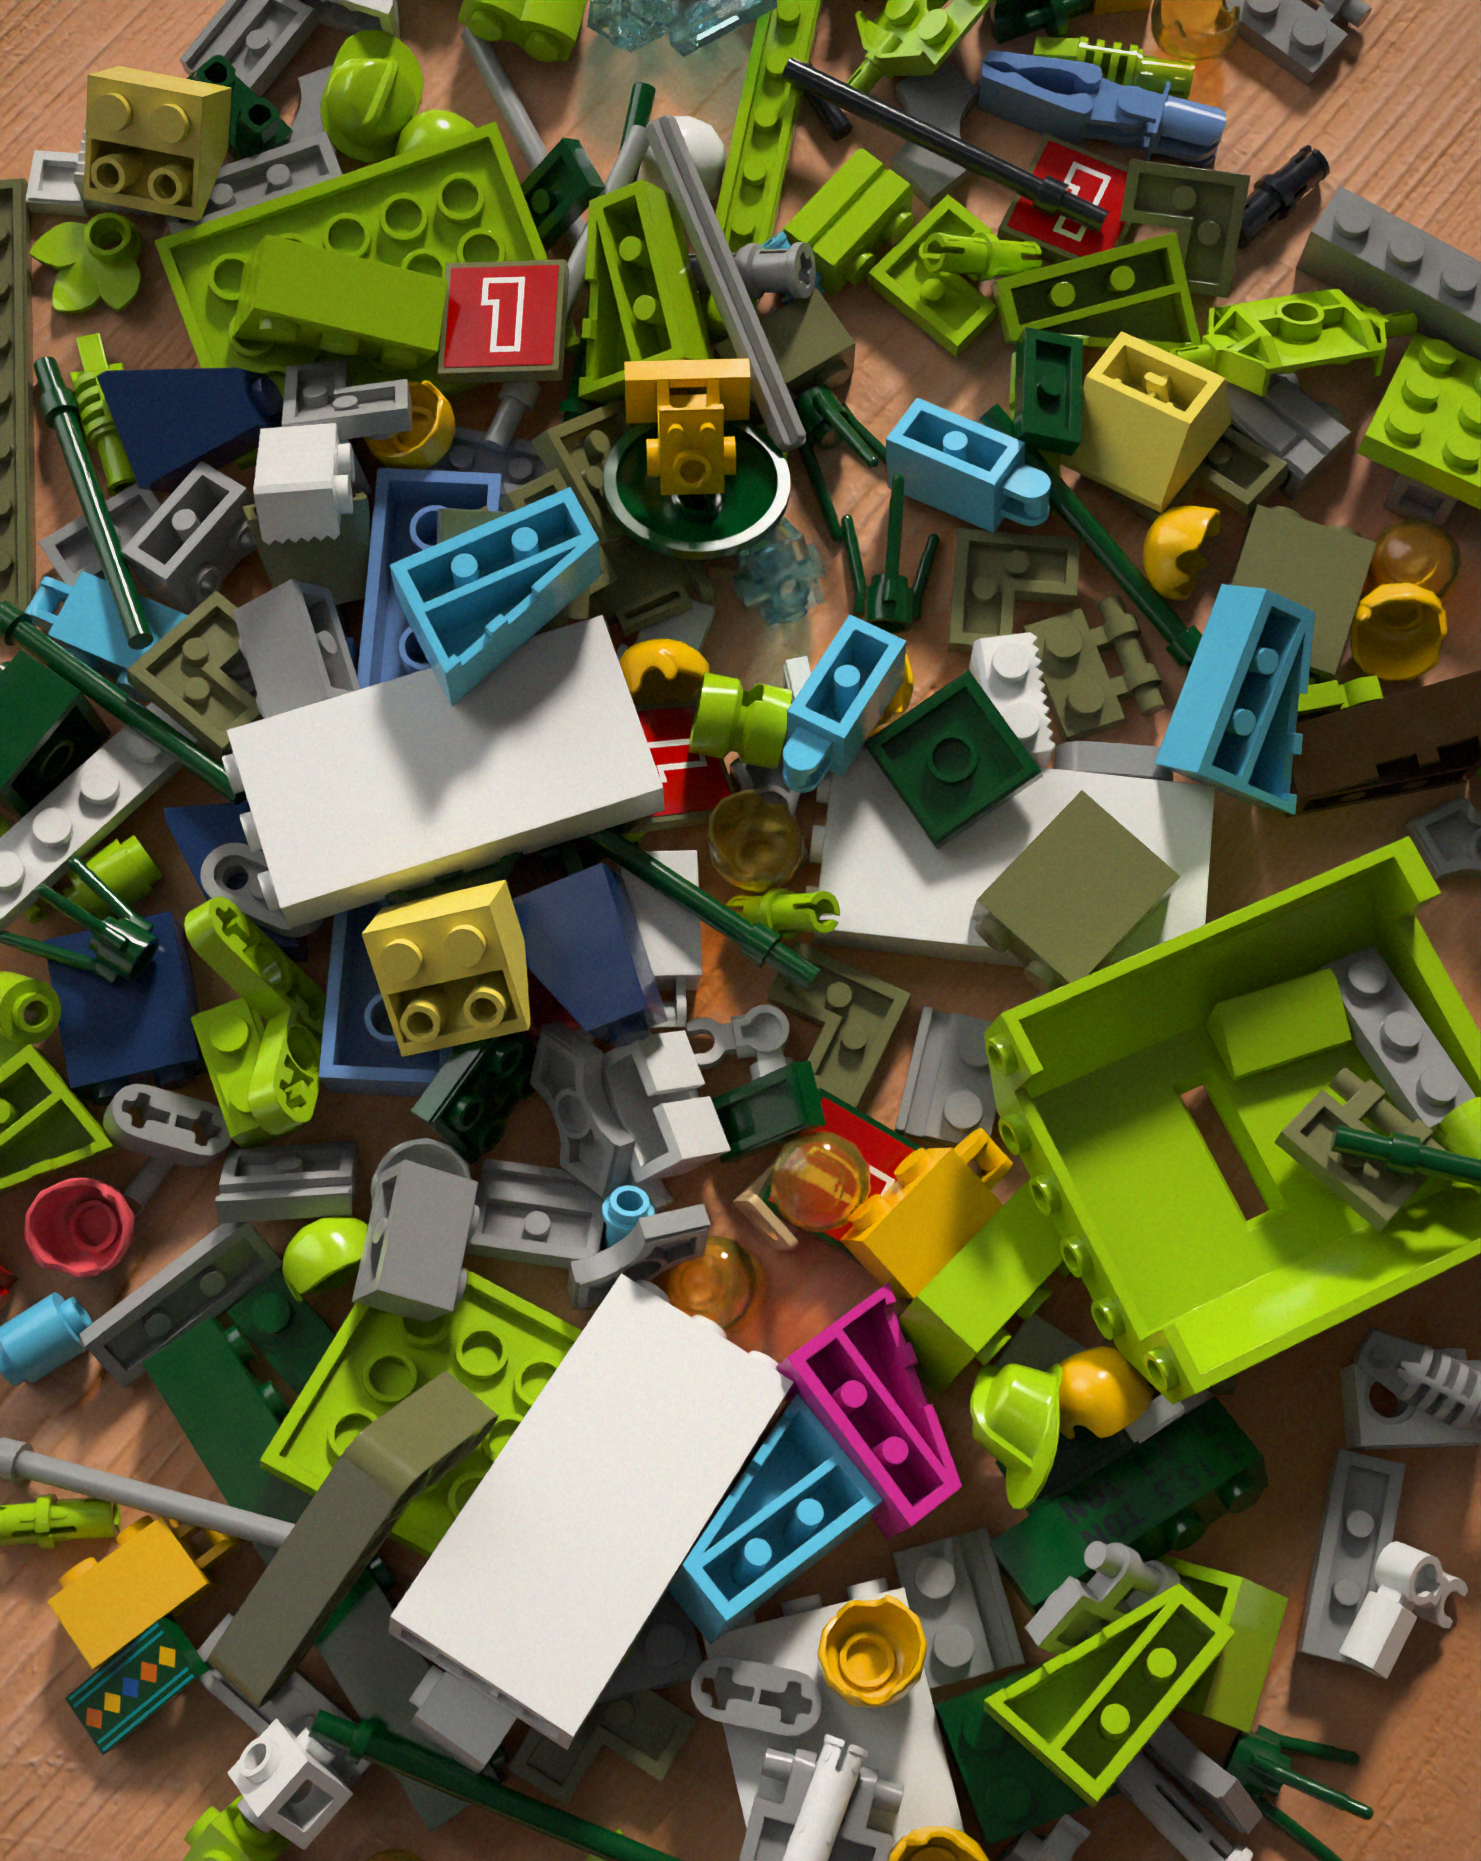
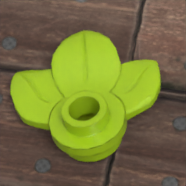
[30,212,142,314]

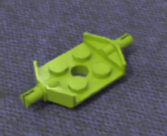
[846,0,995,94]
[1169,289,1418,396]

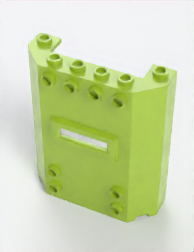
[983,836,1481,1405]

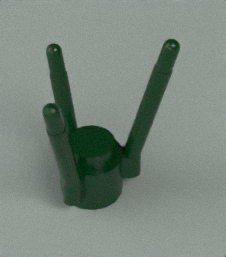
[793,384,887,542]
[841,474,940,634]
[0,856,160,985]
[1223,1724,1374,1861]

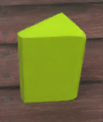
[1205,968,1352,1081]

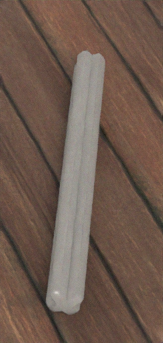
[645,115,806,453]

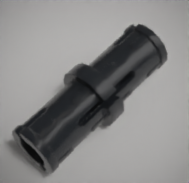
[1238,145,1330,249]

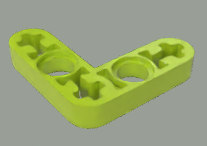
[184,896,326,1136]

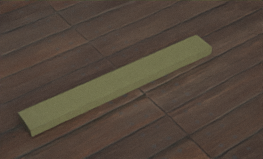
[0,178,36,624]

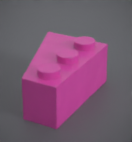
[776,1282,962,1540]

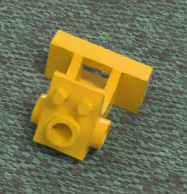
[624,358,750,495]

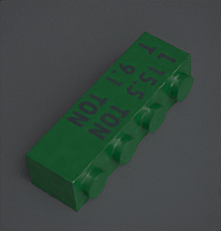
[989,1396,1269,1617]

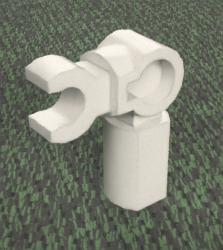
[686,1005,793,1081]
[1339,1541,1468,1679]

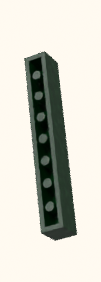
[142,1317,509,1833]

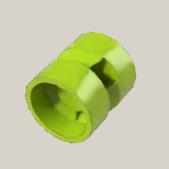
[688,672,792,770]

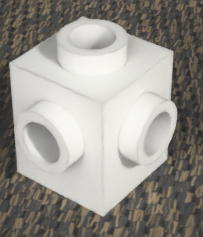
[228,1718,353,1850]

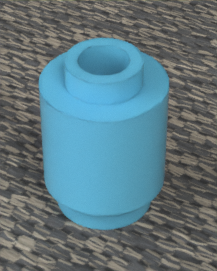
[0,1292,93,1386]

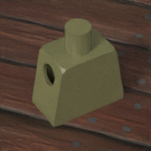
[242,484,370,634]

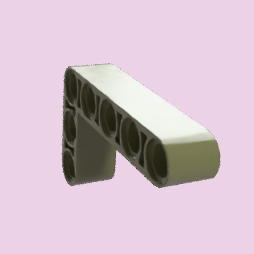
[207,1371,499,1708]

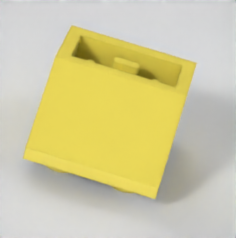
[84,66,232,221]
[1059,331,1231,513]
[362,880,531,1057]

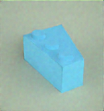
[390,487,601,707]
[1154,584,1315,815]
[668,1393,883,1645]

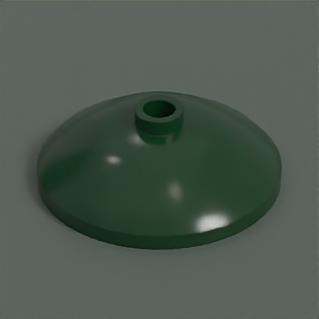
[603,420,790,560]

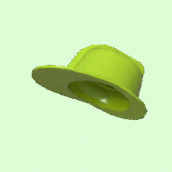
[319,30,424,163]
[970,1363,1063,1510]

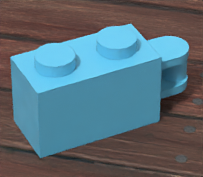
[886,398,1051,533]
[25,571,188,701]
[783,614,906,793]

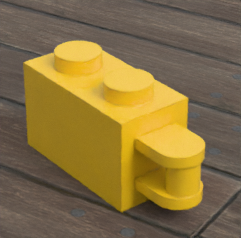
[840,1128,1013,1299]
[47,1502,244,1670]

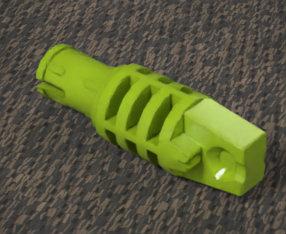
[1032,36,1195,100]
[70,333,137,497]

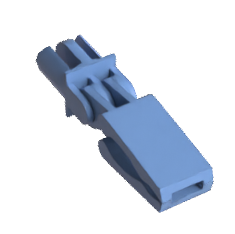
[977,50,1226,167]

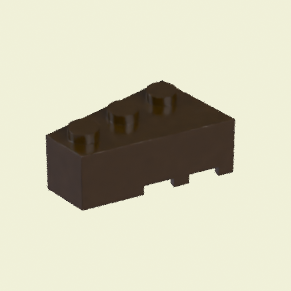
[1285,670,1481,818]

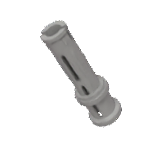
[689,242,816,299]

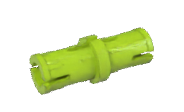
[923,232,1042,281]
[726,888,840,940]
[0,1494,121,1549]

